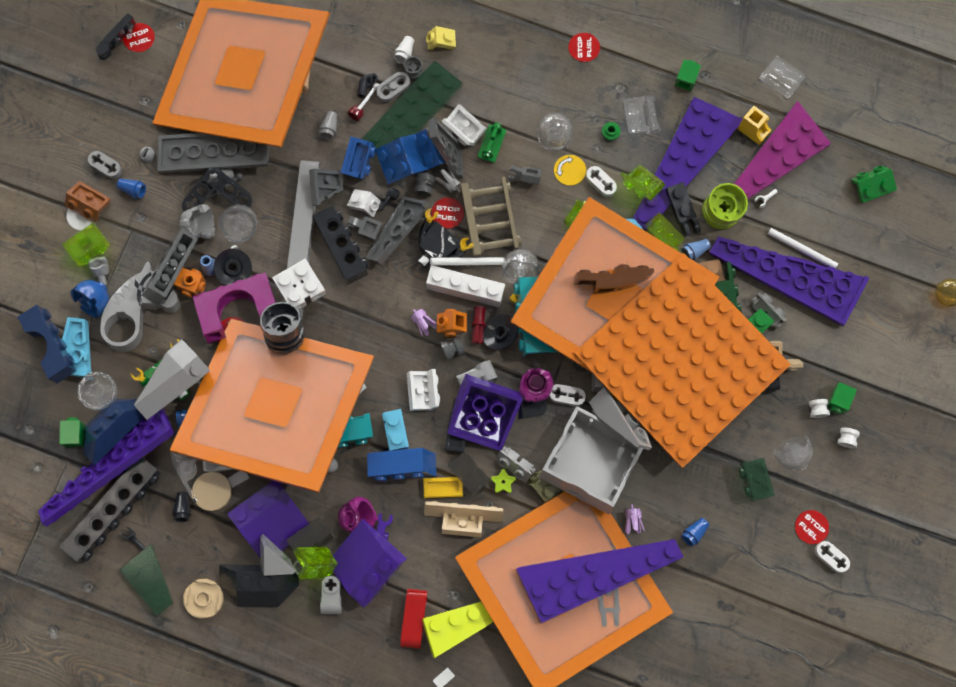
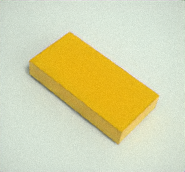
[423,477,463,499]

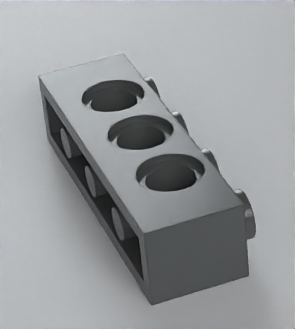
[141,228,198,305]

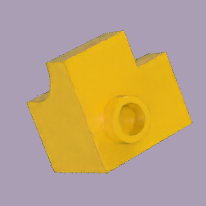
[737,106,771,145]

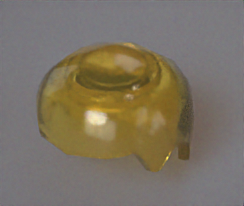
[935,278,956,307]

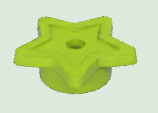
[491,469,516,493]

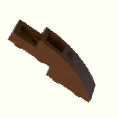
[574,264,654,293]

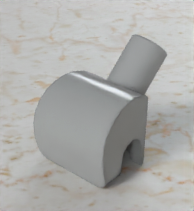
[88,256,109,285]

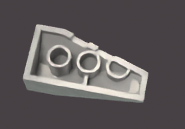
[134,339,210,420]
[589,387,652,450]

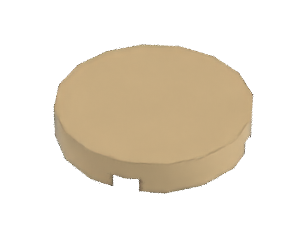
[192,472,232,511]
[183,579,224,619]

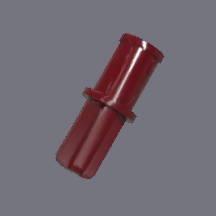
[471,306,486,345]

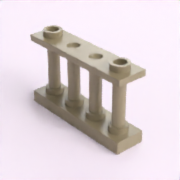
[461,177,522,258]

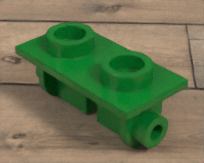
[477,122,507,163]

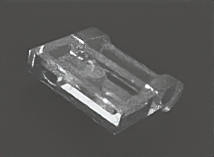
[757,55,807,101]
[622,96,661,136]

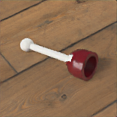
[347,83,379,122]

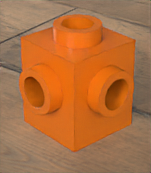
[174,268,206,298]
[437,309,467,338]

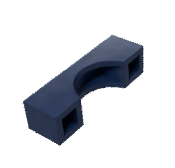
[18,304,76,384]

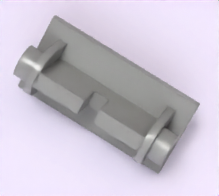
[750,293,787,329]
[495,446,536,483]

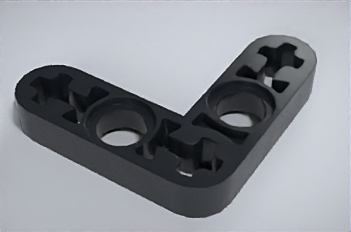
[182,167,252,211]

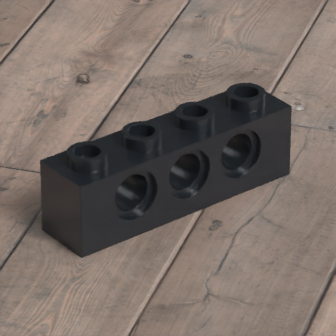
[313,206,369,285]

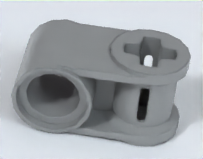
[320,576,342,614]

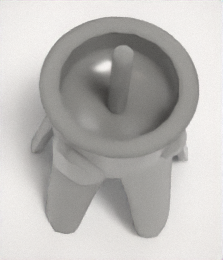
[434,166,461,193]

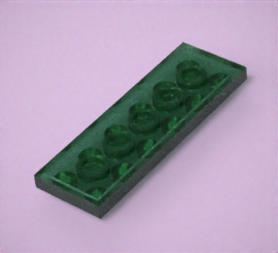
[362,61,463,149]

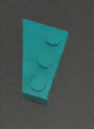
[338,413,373,448]

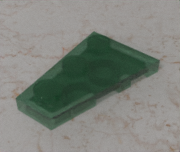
[120,544,174,616]

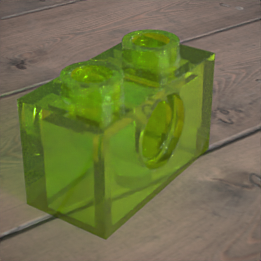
[62,223,110,267]

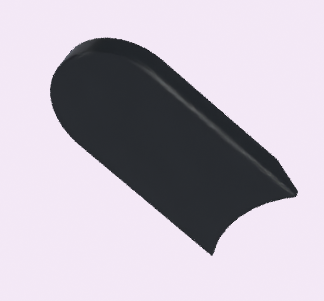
[518,400,547,420]

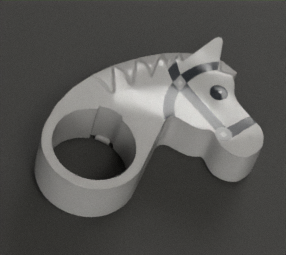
[100,261,180,352]

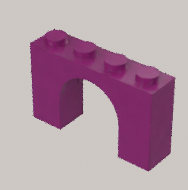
[193,272,276,344]

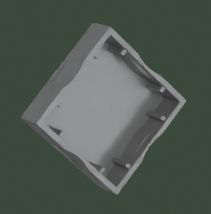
[539,406,643,514]

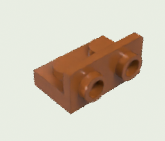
[65,181,111,223]

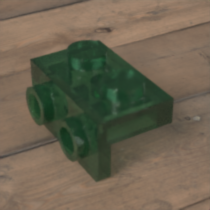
[739,458,775,502]

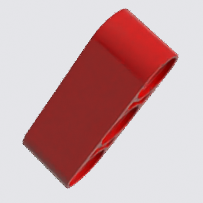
[400,588,427,649]

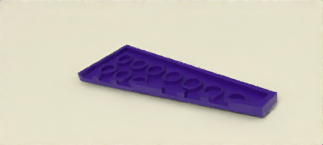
[633,97,742,232]
[709,236,869,327]
[38,408,174,527]
[516,539,683,624]

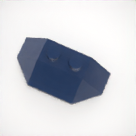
[83,399,144,465]

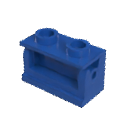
[340,136,376,180]

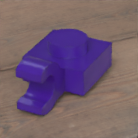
[377,513,393,541]

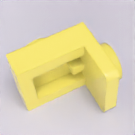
[426,26,456,50]

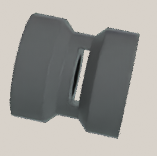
[404,56,423,81]
[414,173,434,197]
[440,336,465,361]

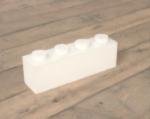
[426,265,505,308]

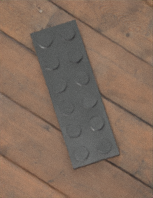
[157,133,269,173]

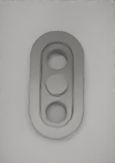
[377,72,410,102]

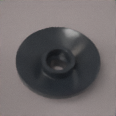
[214,248,252,285]
[483,314,518,350]

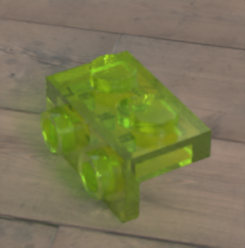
[620,164,665,201]
[293,547,338,579]

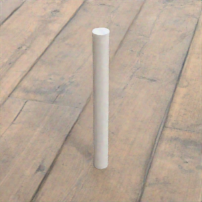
[768,228,838,269]
[430,257,505,265]

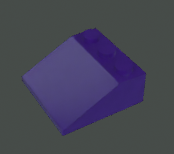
[447,374,523,451]
[228,480,313,557]
[327,519,407,608]

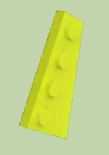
[422,602,493,659]

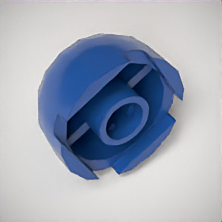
[70,280,109,318]

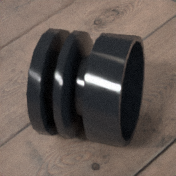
[260,302,305,354]

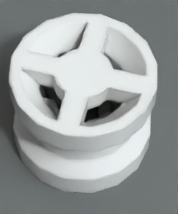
[808,399,830,418]
[837,428,860,448]

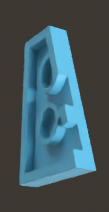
[62,317,92,379]

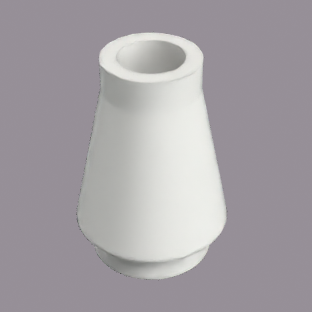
[394,36,415,64]

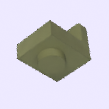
[527,470,561,503]

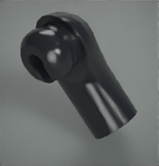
[357,73,378,98]

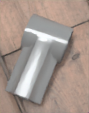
[456,360,498,386]

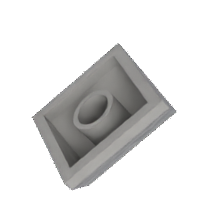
[260,534,295,576]

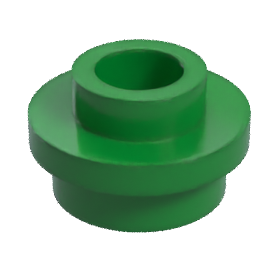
[602,122,620,140]

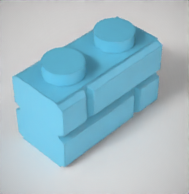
[382,409,409,451]

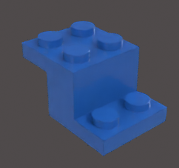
[376,128,445,185]

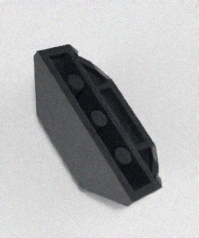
[219,564,299,607]

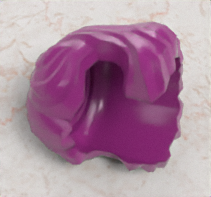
[519,368,554,403]
[337,496,378,533]

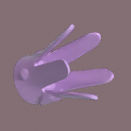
[411,309,437,336]
[625,504,645,534]

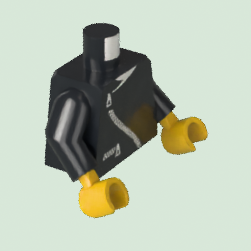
[418,208,474,268]

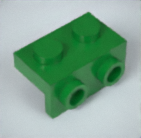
[851,165,897,203]

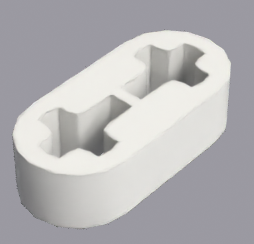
[586,166,617,198]
[549,384,586,407]
[815,541,850,573]

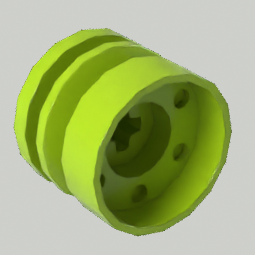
[702,183,748,230]

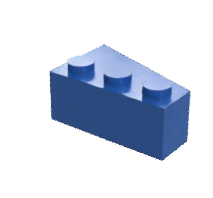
[367,448,437,482]

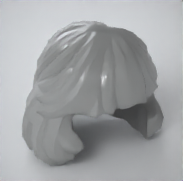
[179,204,215,239]

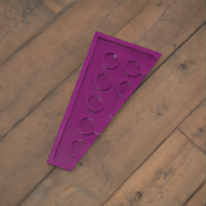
[734,101,831,200]

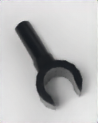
[378,188,400,211]
[121,527,146,551]

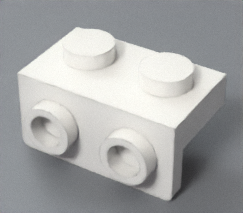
[442,104,487,146]
[407,369,440,411]

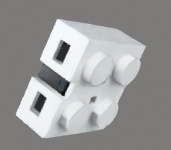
[272,258,326,310]

